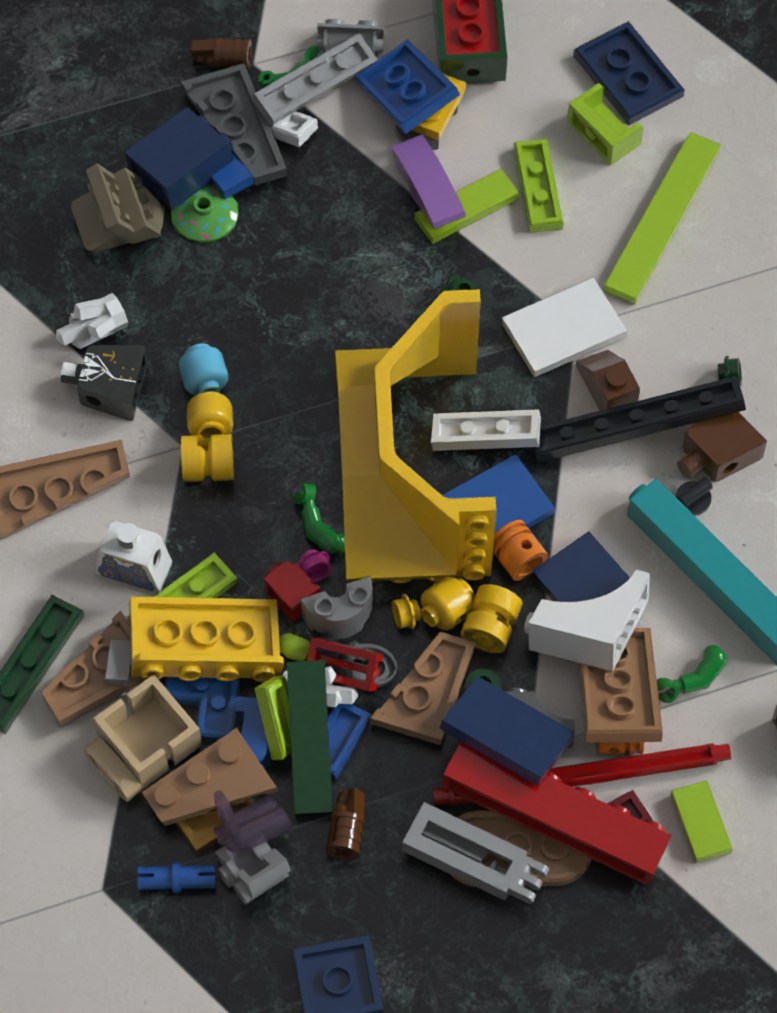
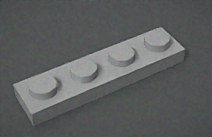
[251,33,378,126]

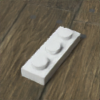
[431,409,541,451]

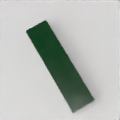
[0,595,84,734]
[287,660,333,814]

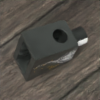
[61,345,147,421]

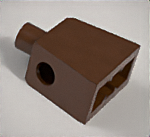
[677,412,767,482]

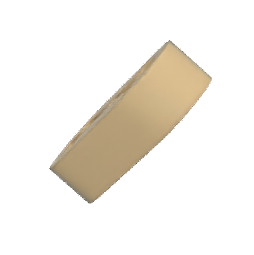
[83,737,143,802]

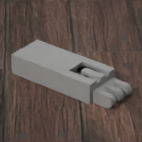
[402,802,549,903]

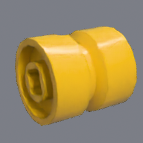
[181,434,234,482]
[461,584,523,653]

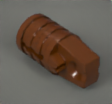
[190,38,252,69]
[325,788,365,860]

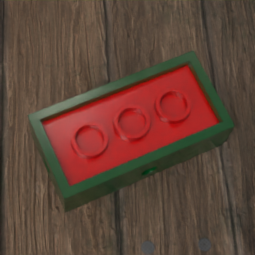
[433,0,507,83]

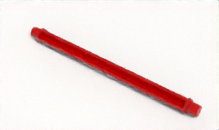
[432,743,731,806]

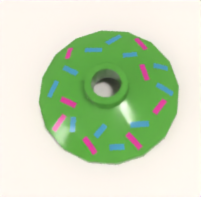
[171,184,239,243]

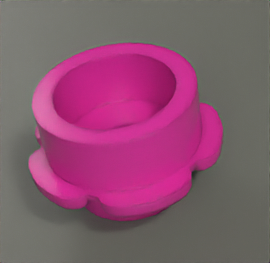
[297,550,331,583]

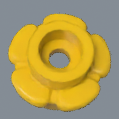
[391,594,421,629]

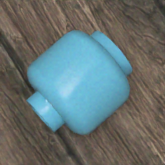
[179,344,228,395]

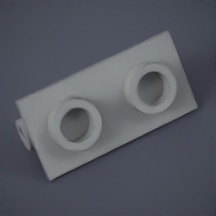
[317,19,384,56]

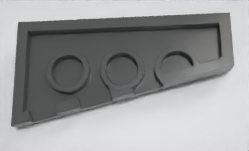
[181,63,287,185]

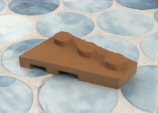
[370,632,475,745]

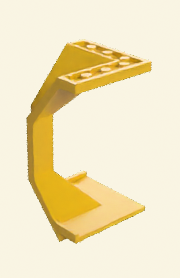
[335,289,497,583]

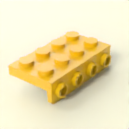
[129,597,284,682]

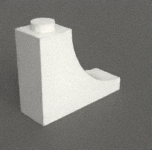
[524,570,650,671]

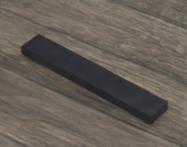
[534,376,746,463]

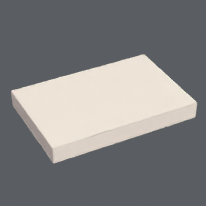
[502,278,627,378]

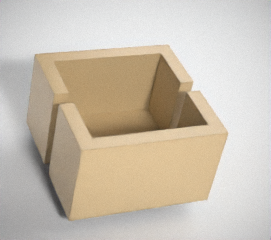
[93,675,202,789]

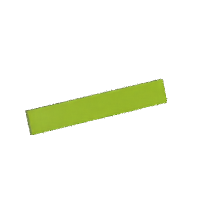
[604,132,721,304]

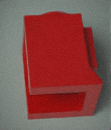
[264,560,321,624]

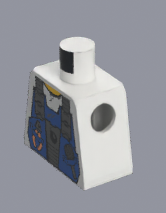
[94,521,172,593]

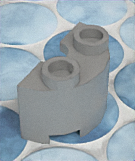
[301,576,373,640]
[215,828,291,904]

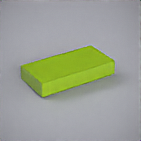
[254,676,292,760]
[670,780,733,863]

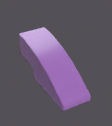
[391,135,466,229]

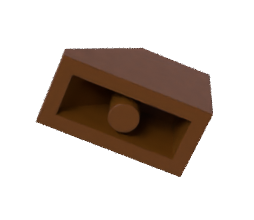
[576,350,640,411]

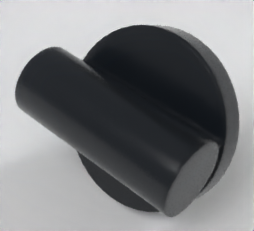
[675,477,713,515]

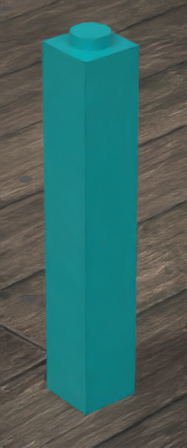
[627,478,777,665]

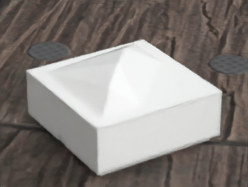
[271,111,318,147]

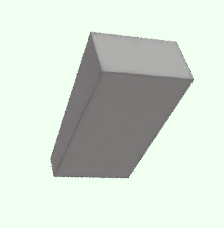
[105,639,131,686]

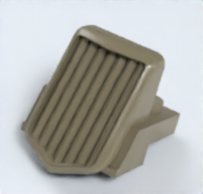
[71,164,165,253]

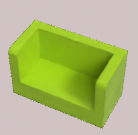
[567,83,644,166]

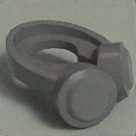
[336,640,398,688]

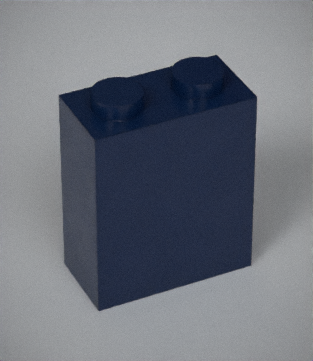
[124,107,233,210]

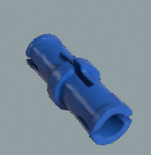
[137,862,216,893]

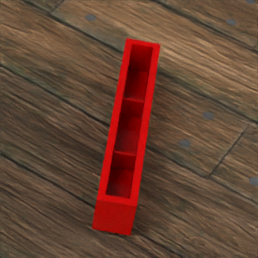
[441,741,672,886]

